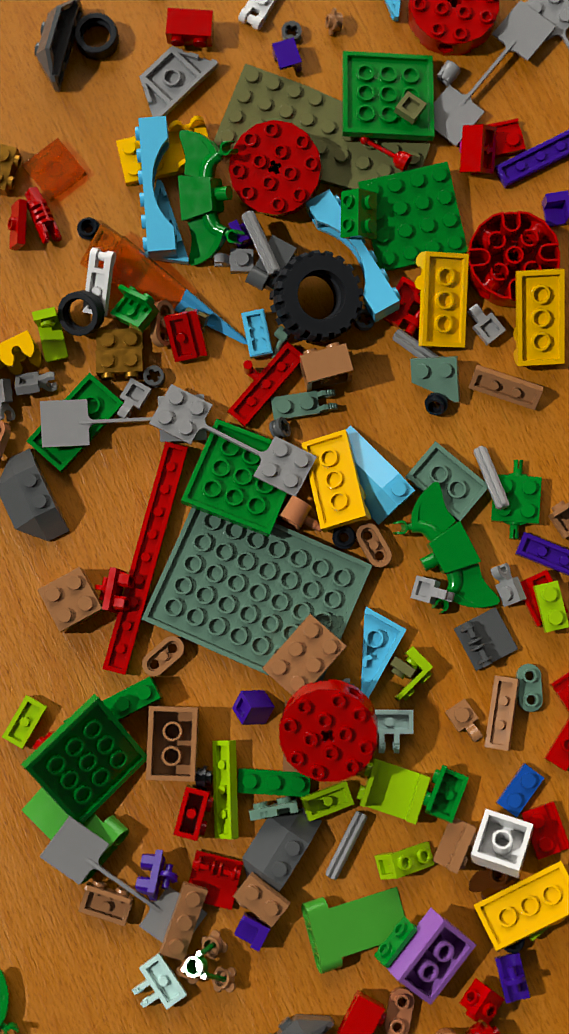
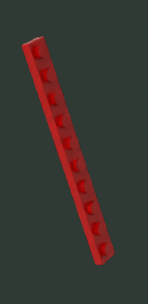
[102,441,189,675]

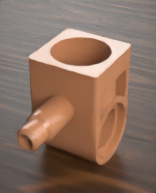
[280,495,321,532]

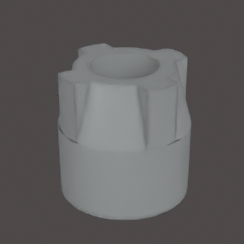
[437,60,461,87]

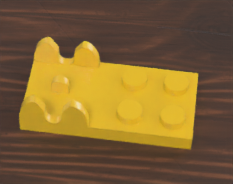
[116,116,208,186]
[415,251,469,348]
[513,268,565,366]
[0,330,42,375]
[301,429,371,533]
[474,861,569,952]

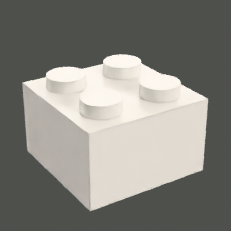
[471,809,533,878]

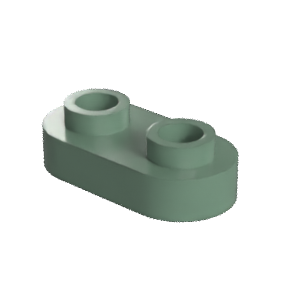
[516,664,543,712]

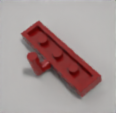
[227,342,303,428]

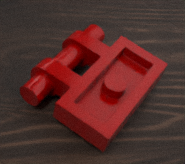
[382,276,421,336]

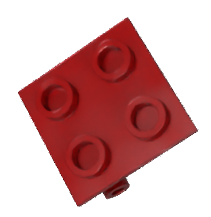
[189,850,243,910]

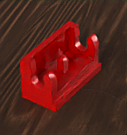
[460,124,497,174]

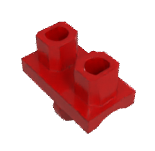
[94,567,135,614]

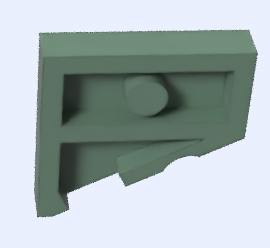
[410,356,460,402]
[249,796,298,821]

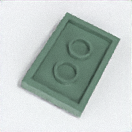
[405,441,488,521]

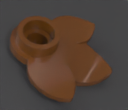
[469,868,516,900]

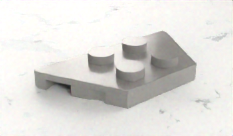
[139,46,219,117]

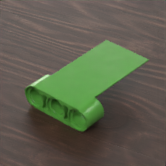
[22,787,129,884]
[301,887,405,974]

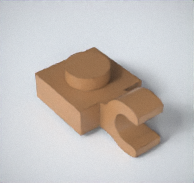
[445,698,483,742]

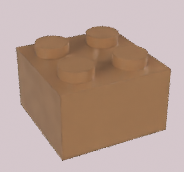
[300,342,353,392]
[38,567,106,633]

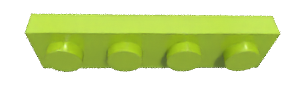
[212,740,238,839]

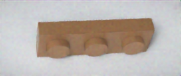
[469,365,543,410]
[484,675,520,751]
[160,881,208,961]

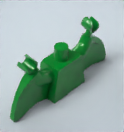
[178,130,244,266]
[392,482,500,614]

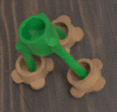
[176,930,237,993]

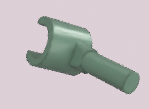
[271,326,290,358]

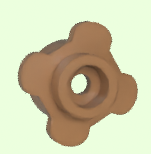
[325,7,343,35]

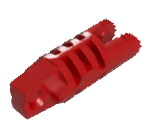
[25,187,62,244]

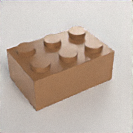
[262,614,346,695]
[146,706,199,782]

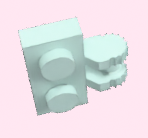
[375,709,414,753]
[132,952,187,1009]

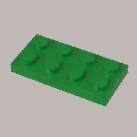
[27,373,124,473]

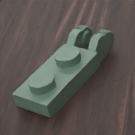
[271,389,338,421]

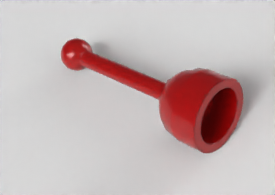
[360,137,412,171]

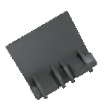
[454,607,518,671]

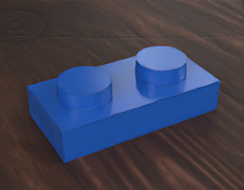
[496,763,544,817]

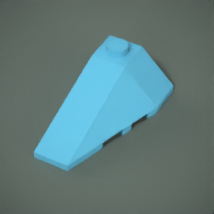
[346,426,415,525]

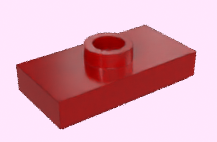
[8,199,28,251]
[544,718,569,772]

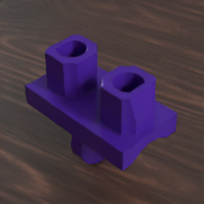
[135,849,178,901]
[494,952,530,1004]

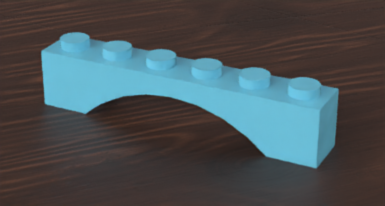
[135,116,177,259]
[306,189,401,322]

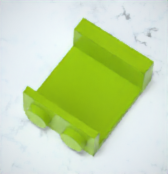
[356,758,431,824]

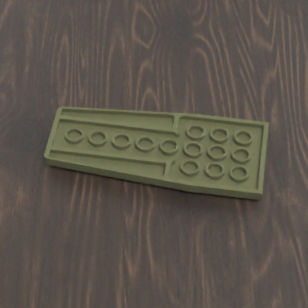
[213,63,430,190]

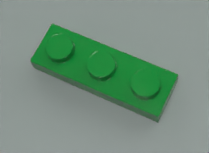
[237,768,310,797]

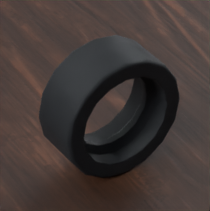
[75,13,119,60]
[58,290,105,336]

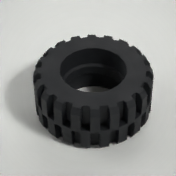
[270,250,363,344]

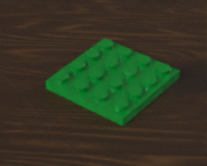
[342,51,435,141]
[357,161,467,272]
[181,419,287,537]
[21,694,147,824]

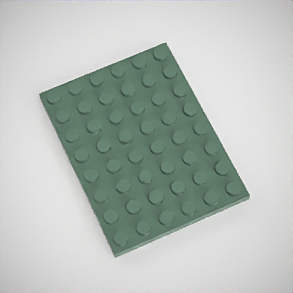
[142,508,372,682]

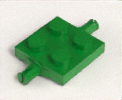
[491,460,542,540]

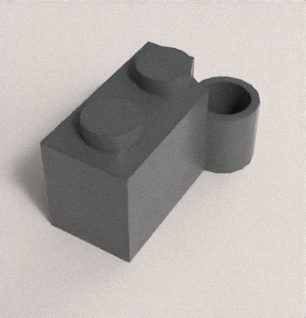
[245,235,297,292]

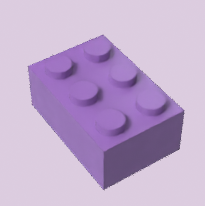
[387,908,476,1005]

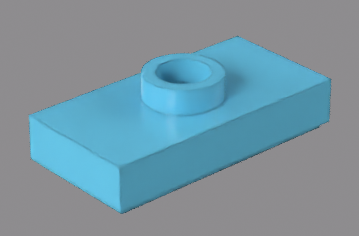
[241,309,273,359]

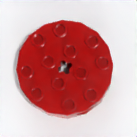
[408,0,499,56]
[229,120,323,217]
[466,211,560,308]
[279,679,378,782]

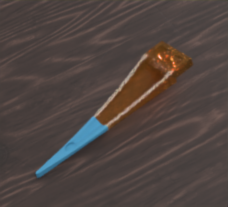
[80,224,247,344]

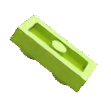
[533,581,569,633]
[2,695,48,749]
[300,781,354,821]

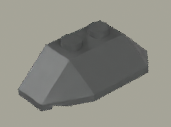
[34,0,83,92]
[0,448,70,541]
[242,807,322,892]
[269,1014,334,1034]

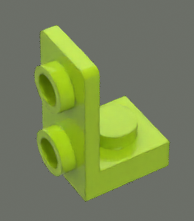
[32,307,68,363]
[394,646,433,701]
[374,842,434,880]

